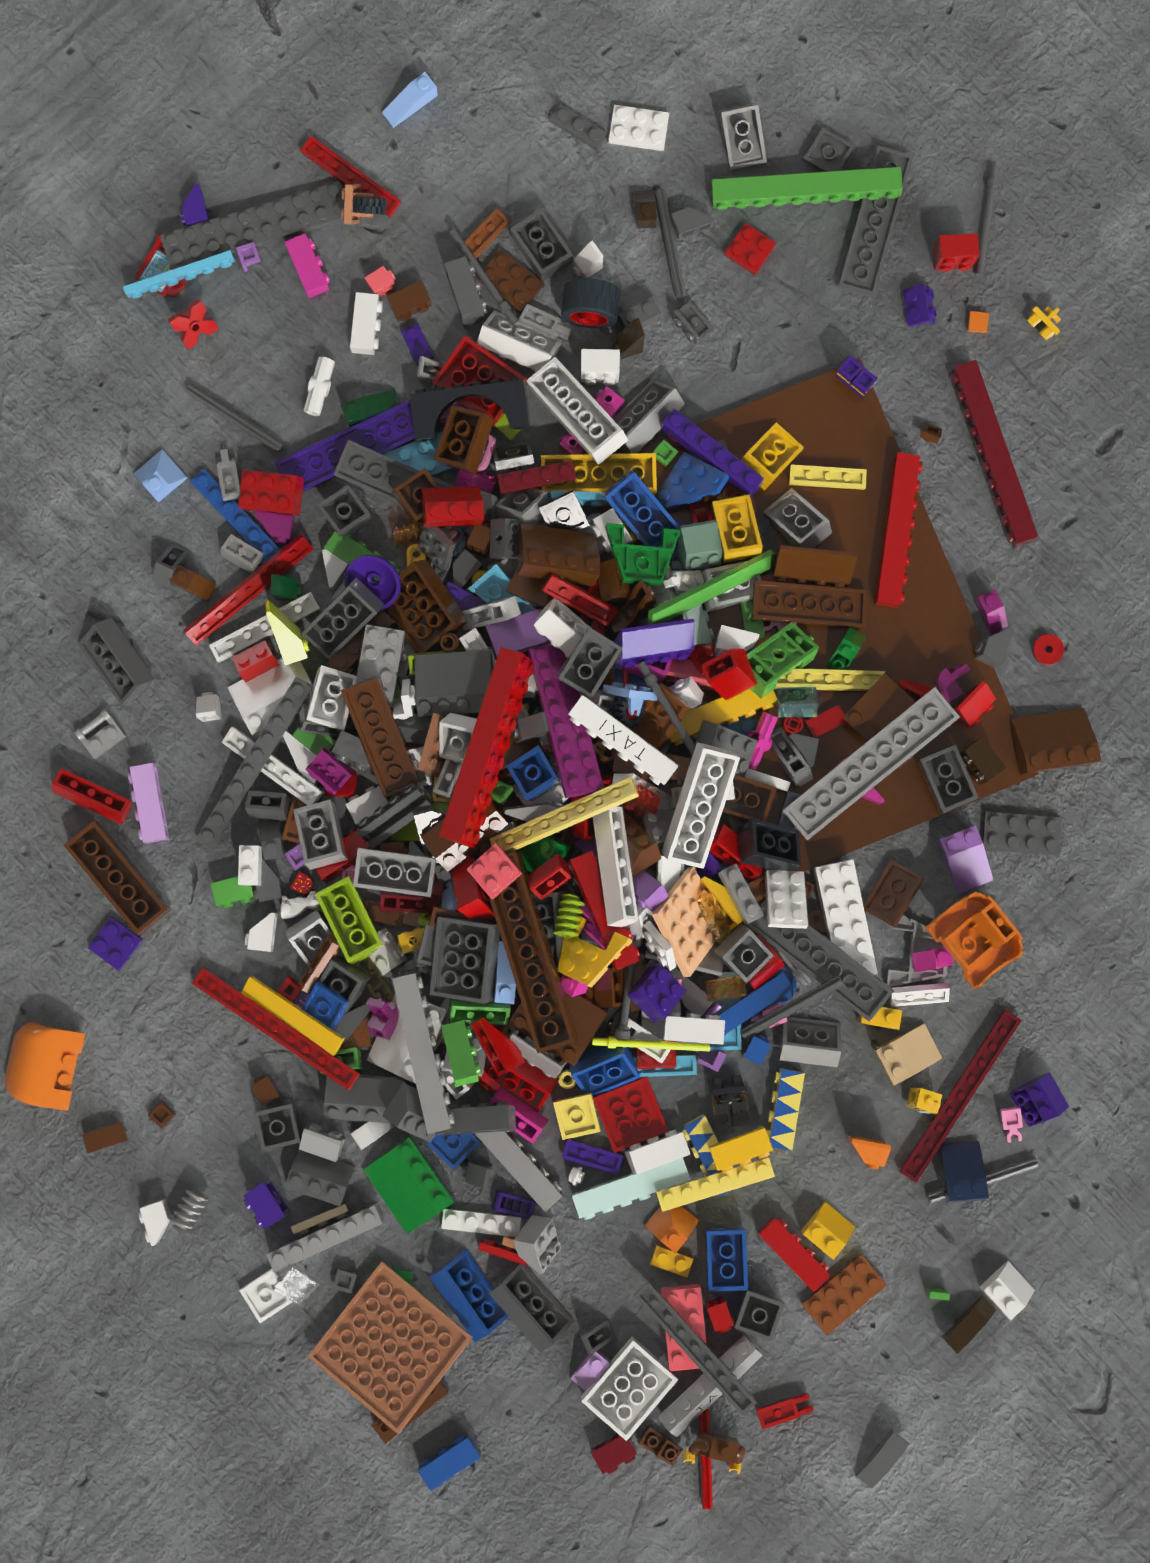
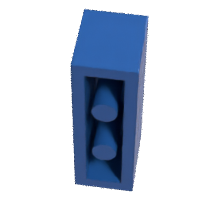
[418,1433,481,1491]

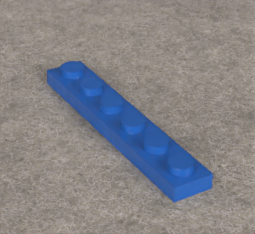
[190,469,280,562]

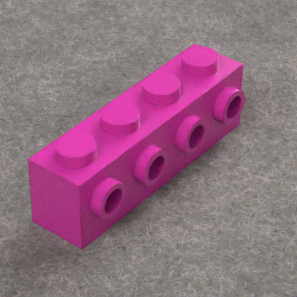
[559,386,625,455]

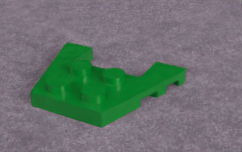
[605,523,681,586]

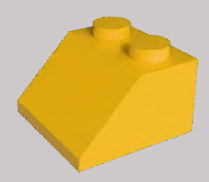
[800,1202,855,1260]

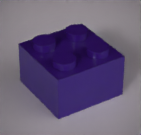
[627,963,687,1022]
[244,1179,290,1229]

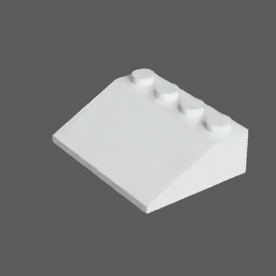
[228,657,313,738]
[367,993,448,1083]
[581,1336,678,1441]

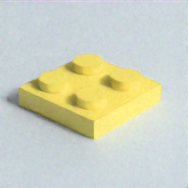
[553,1092,601,1140]

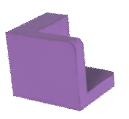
[236,242,261,272]
[696,1050,726,1072]

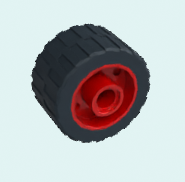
[561,278,621,329]

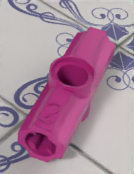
[747,712,778,771]

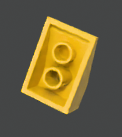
[741,422,804,491]
[712,494,763,563]
[700,876,743,933]

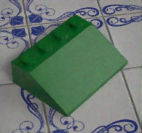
[363,1136,455,1234]

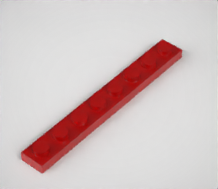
[183,534,314,646]

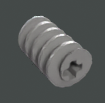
[169,1190,209,1235]

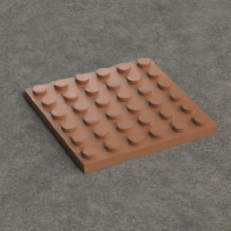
[308,1261,473,1434]

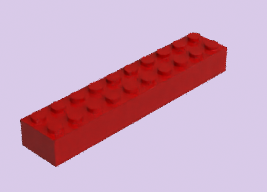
[439,647,534,848]

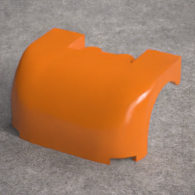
[925,892,1024,990]
[4,1022,85,1111]

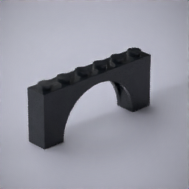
[410,377,531,442]

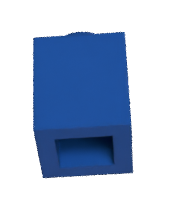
[742,1034,771,1065]

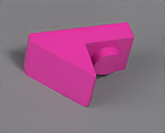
[911,947,954,972]

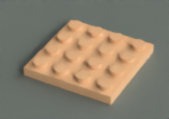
[652,866,724,977]

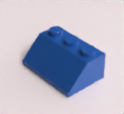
[570,1038,640,1097]

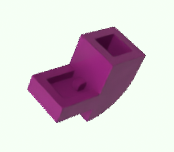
[935,663,971,703]
[366,997,399,1040]

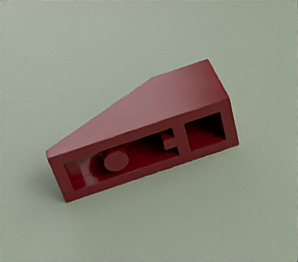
[380,891,440,914]

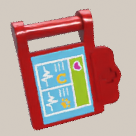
[135,233,186,297]

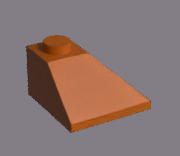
[846,1135,891,1169]
[644,1206,699,1254]

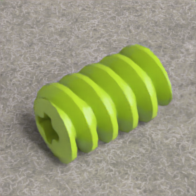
[553,894,585,938]

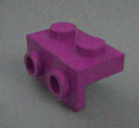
[305,747,353,794]

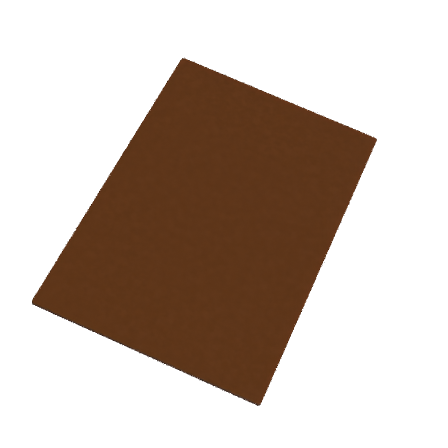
[597,359,1038,879]

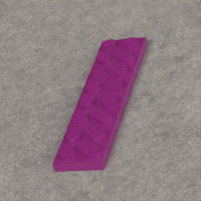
[528,646,604,799]

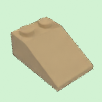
[873,1023,942,1085]

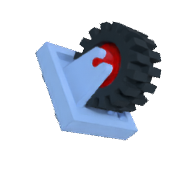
[603,682,658,729]

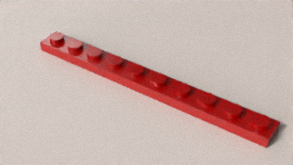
[192,968,360,1090]

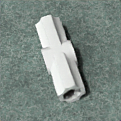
[304,357,335,416]

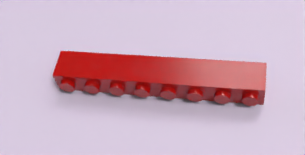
[875,452,922,608]

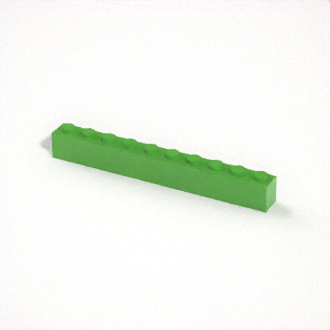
[712,167,902,210]

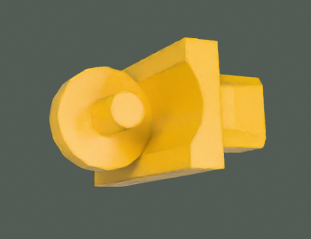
[1027,306,1061,340]

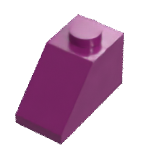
[255,510,295,544]
[974,589,1008,634]

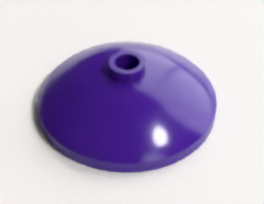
[344,555,401,610]

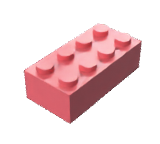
[661,1284,706,1371]

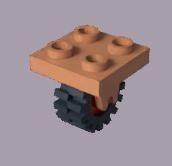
[341,184,387,225]

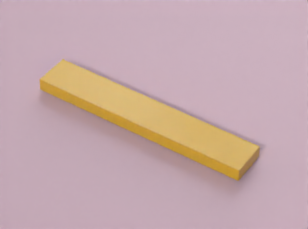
[241,976,345,1056]

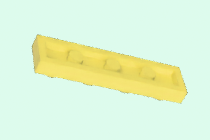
[789,465,867,490]

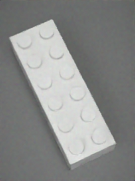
[526,357,628,465]
[661,742,740,869]
[813,859,878,975]

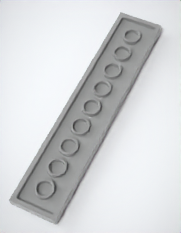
[783,687,960,840]

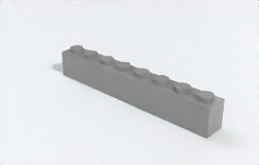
[392,973,455,1134]

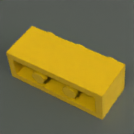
[708,1126,773,1172]

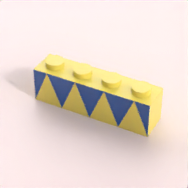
[766,1068,805,1151]
[682,1114,732,1197]

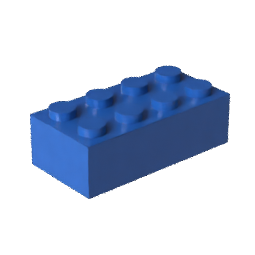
[602,470,680,547]

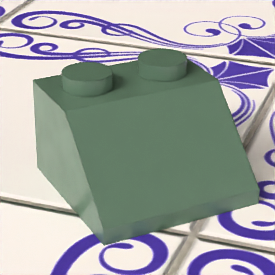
[677,520,722,571]

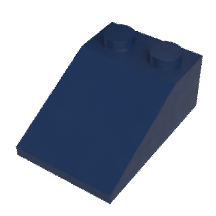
[940,1141,989,1203]

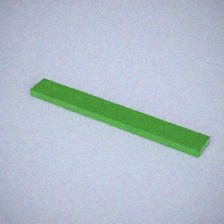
[648,549,775,625]

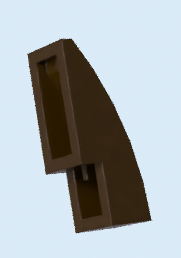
[941,1295,996,1354]

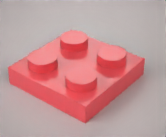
[467,843,522,899]

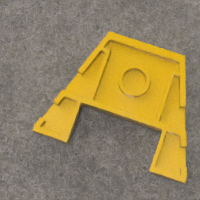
[558,915,632,988]

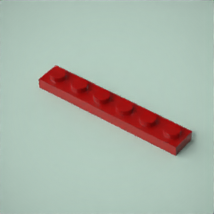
[300,136,401,218]

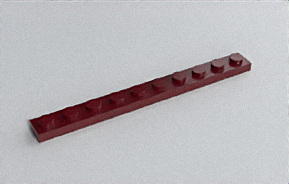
[899,1009,1022,1183]

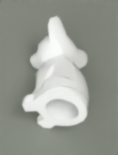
[281,891,322,919]

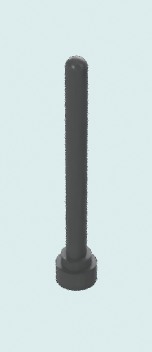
[614,944,635,1039]

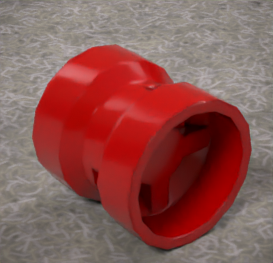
[782,714,803,735]

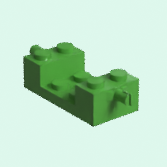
[741,622,819,699]

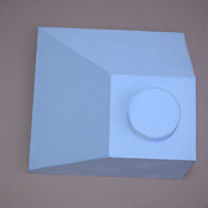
[134,450,187,502]

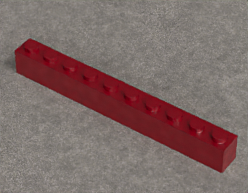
[950,360,1039,547]

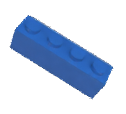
[430,1249,509,1342]

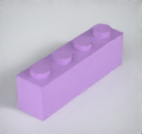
[128,763,170,844]

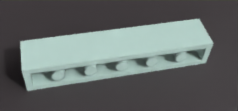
[572,1157,690,1220]

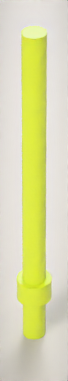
[592,1036,710,1051]

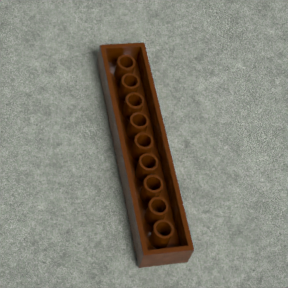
[489,851,579,1054]

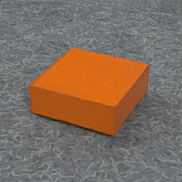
[967,311,989,333]

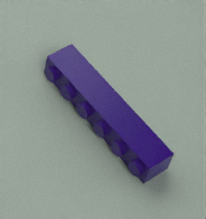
[662,409,764,498]

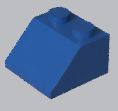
[506,745,559,801]

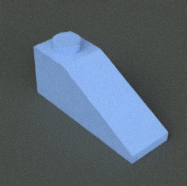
[382,72,438,128]
[493,941,516,1004]

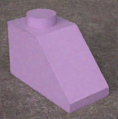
[570,1350,611,1391]

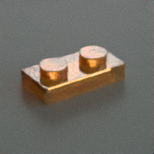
[704,976,747,1001]

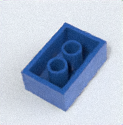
[705,1227,748,1291]

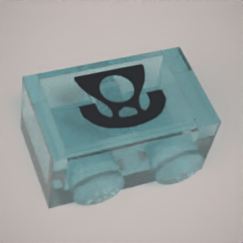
[776,687,818,717]

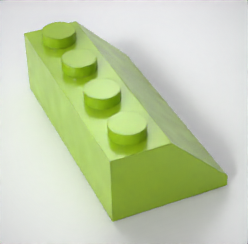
[315,876,383,965]

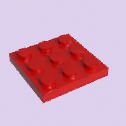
[593,1077,668,1153]

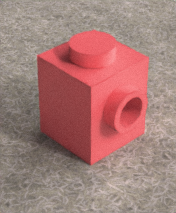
[365,266,396,297]

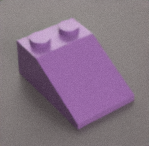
[936,825,993,894]

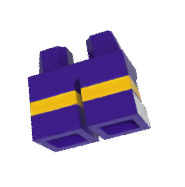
[836,355,878,398]

